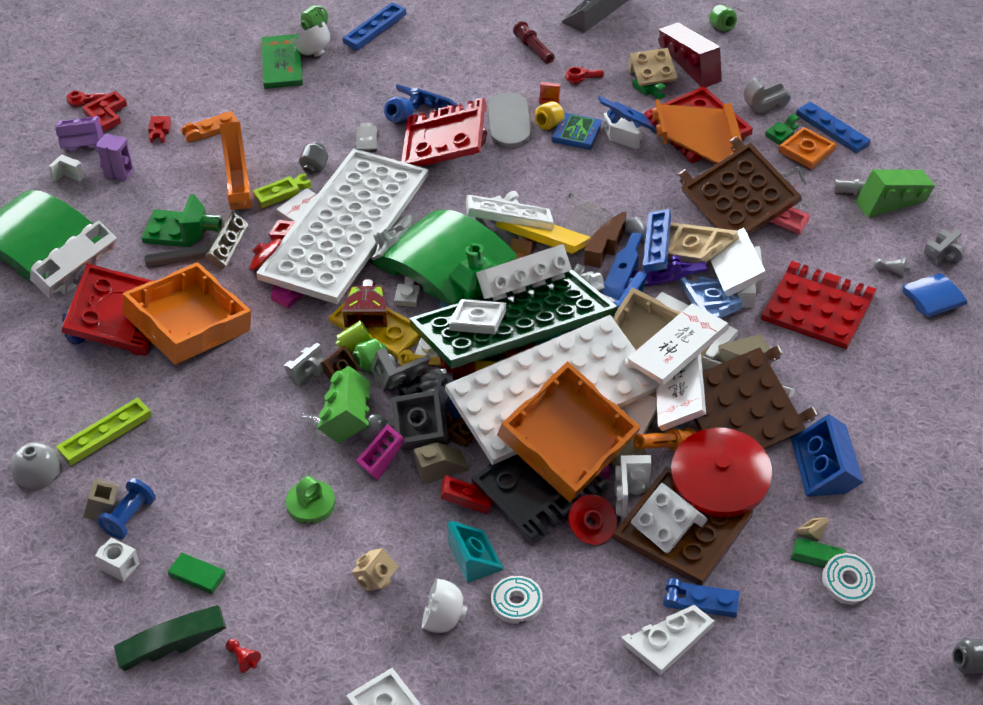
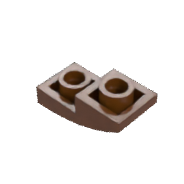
[446,410,475,447]

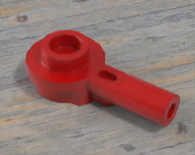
[565,67,604,84]
[66,90,106,107]

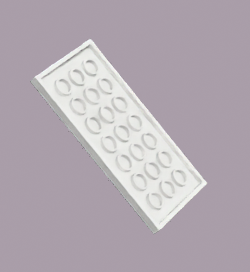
[445,315,660,465]

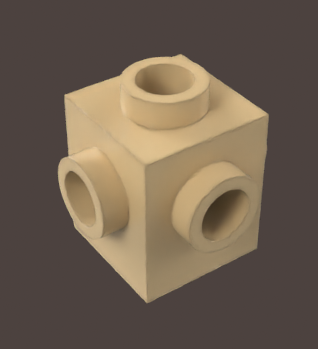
[351,548,399,591]

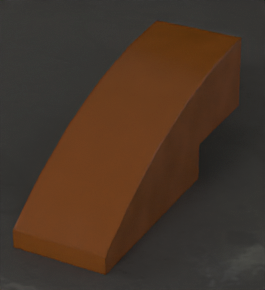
[584,212,627,268]

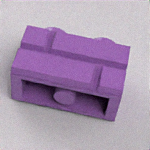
[55,116,103,151]
[96,134,134,181]

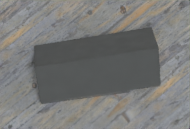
[561,0,629,32]

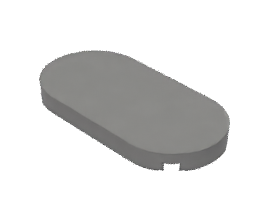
[488,93,531,149]

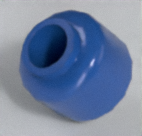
[384,97,413,123]

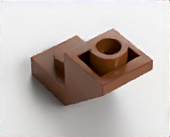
[510,235,536,260]

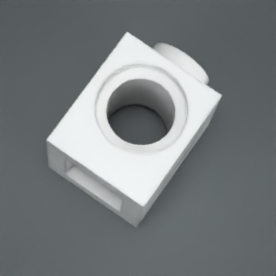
[95,538,140,582]

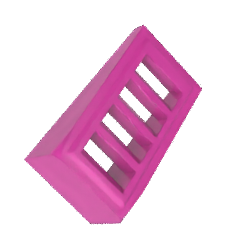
[356,424,405,480]

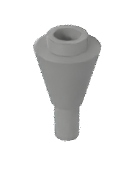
[624,217,647,242]

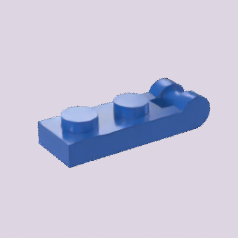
[663,578,740,618]

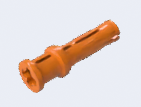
[633,428,696,450]

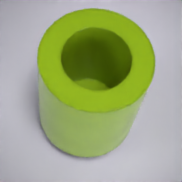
[336,320,372,354]

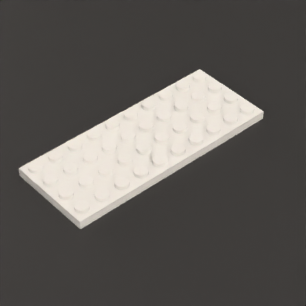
[257,148,428,304]

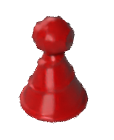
[225,638,261,673]

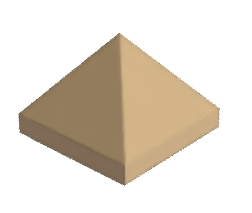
[795,517,829,541]

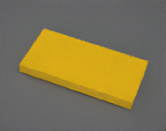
[496,221,591,254]
[328,301,421,360]

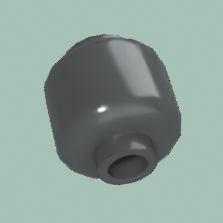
[299,142,328,174]
[952,639,983,675]

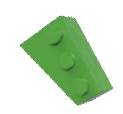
[855,169,935,218]
[317,366,370,443]

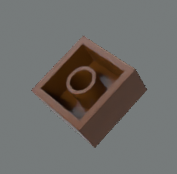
[320,345,361,380]

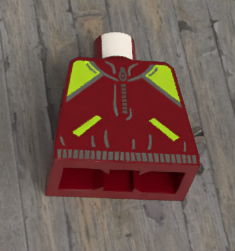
[343,280,388,328]

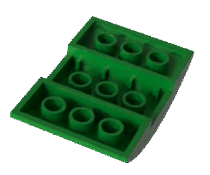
[0,190,102,285]
[368,210,517,305]

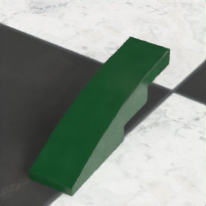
[114,605,226,671]

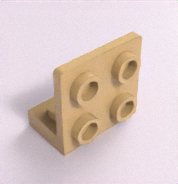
[628,48,677,86]

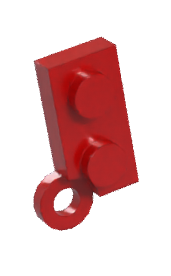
[440,475,491,514]

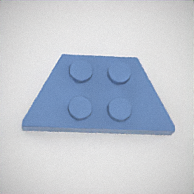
[678,276,742,318]

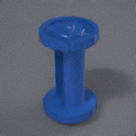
[97,478,156,540]

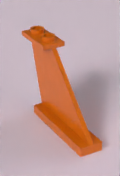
[652,99,743,164]

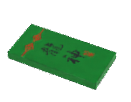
[261,34,303,89]

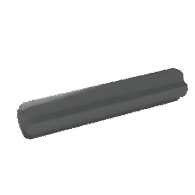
[144,245,209,267]

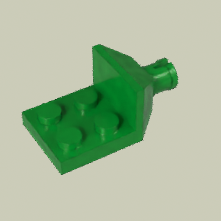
[141,194,223,247]
[449,243,497,300]

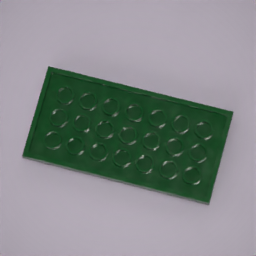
[409,270,617,368]

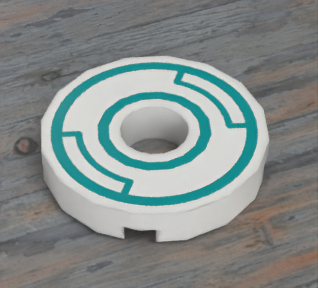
[822,553,875,605]
[491,576,543,624]

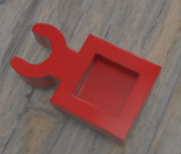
[148,116,171,143]

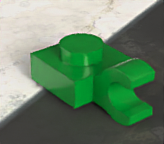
[632,79,666,100]
[765,114,799,145]

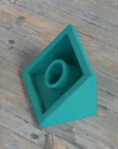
[447,521,504,583]

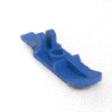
[396,84,457,110]
[598,96,657,134]
[602,233,643,301]

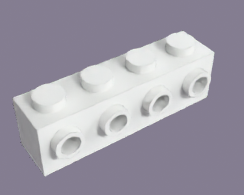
[476,244,572,301]

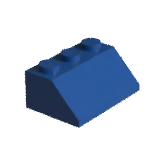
[791,414,864,497]

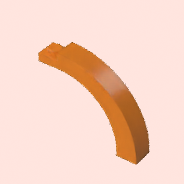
[219,121,252,210]

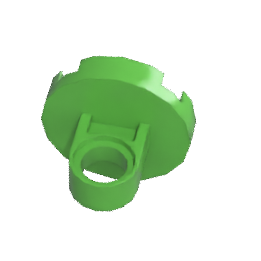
[286,476,335,524]

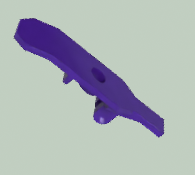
[626,255,707,288]

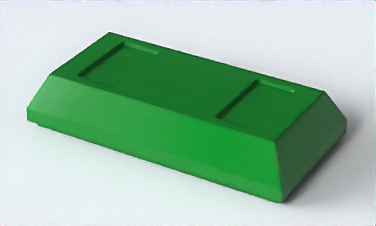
[790,538,846,568]

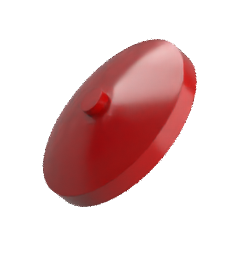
[671,428,772,517]

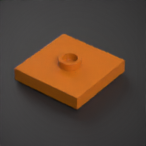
[778,127,837,170]

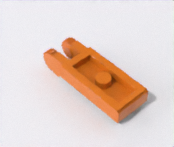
[180,111,238,143]

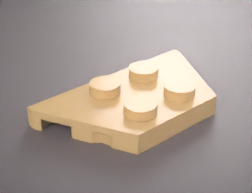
[668,222,739,263]

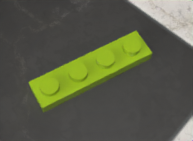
[56,397,152,466]

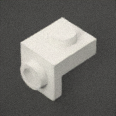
[49,155,85,182]

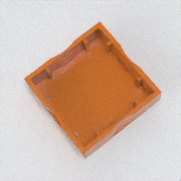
[122,262,251,365]
[497,361,641,502]

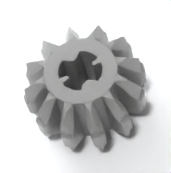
[418,368,455,407]

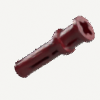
[513,21,555,64]

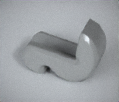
[744,77,791,114]

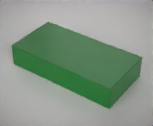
[168,552,226,594]

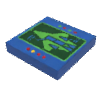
[552,112,602,150]

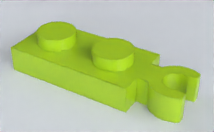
[253,173,312,208]

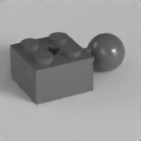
[359,390,450,451]

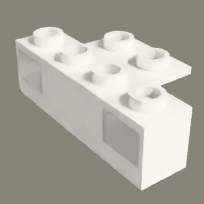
[30,220,117,298]

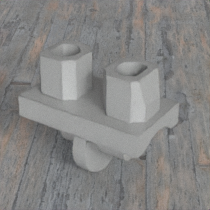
[924,229,965,267]
[284,343,326,387]

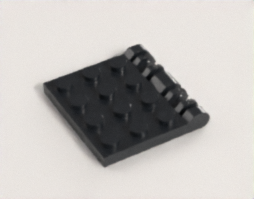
[471,454,609,546]

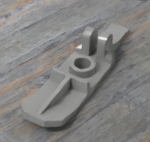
[371,214,413,260]

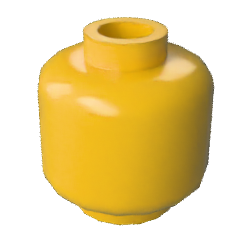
[535,101,564,130]

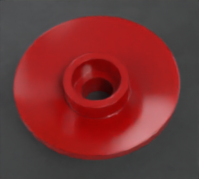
[249,239,282,272]
[569,495,617,545]

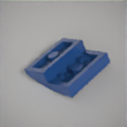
[902,273,967,317]

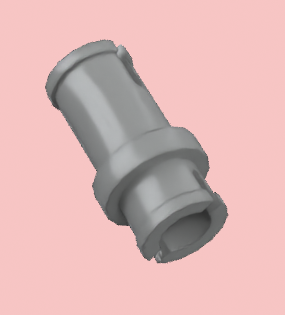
[835,179,866,196]

